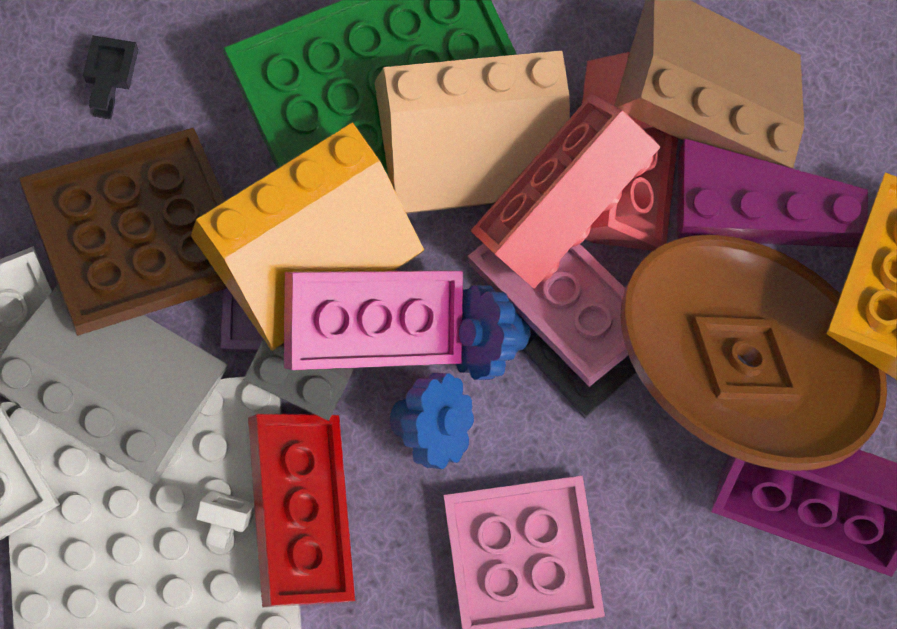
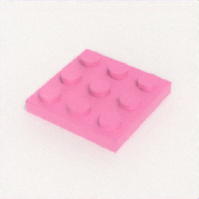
[444,476,605,629]

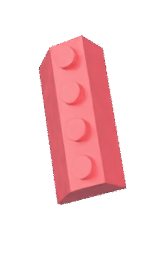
[582,52,678,251]
[471,94,660,289]

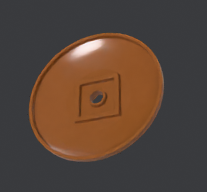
[620,235,887,471]

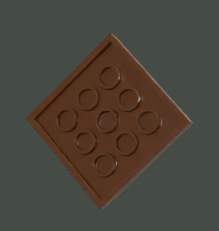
[19,127,227,336]

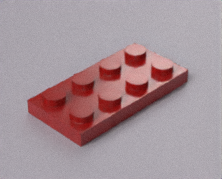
[248,414,355,608]

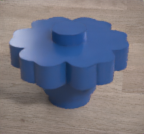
[456,285,530,380]
[390,373,474,469]

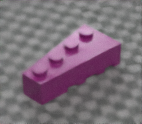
[677,139,868,248]

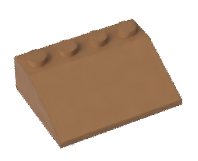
[614,0,804,169]

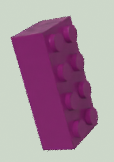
[711,449,897,577]

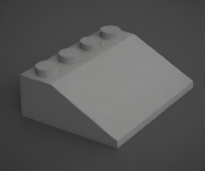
[0,285,228,485]

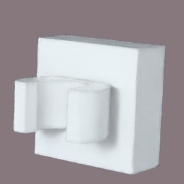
[196,491,255,549]

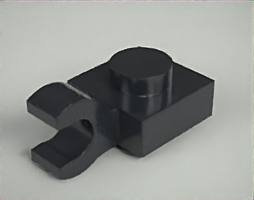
[83,35,139,120]

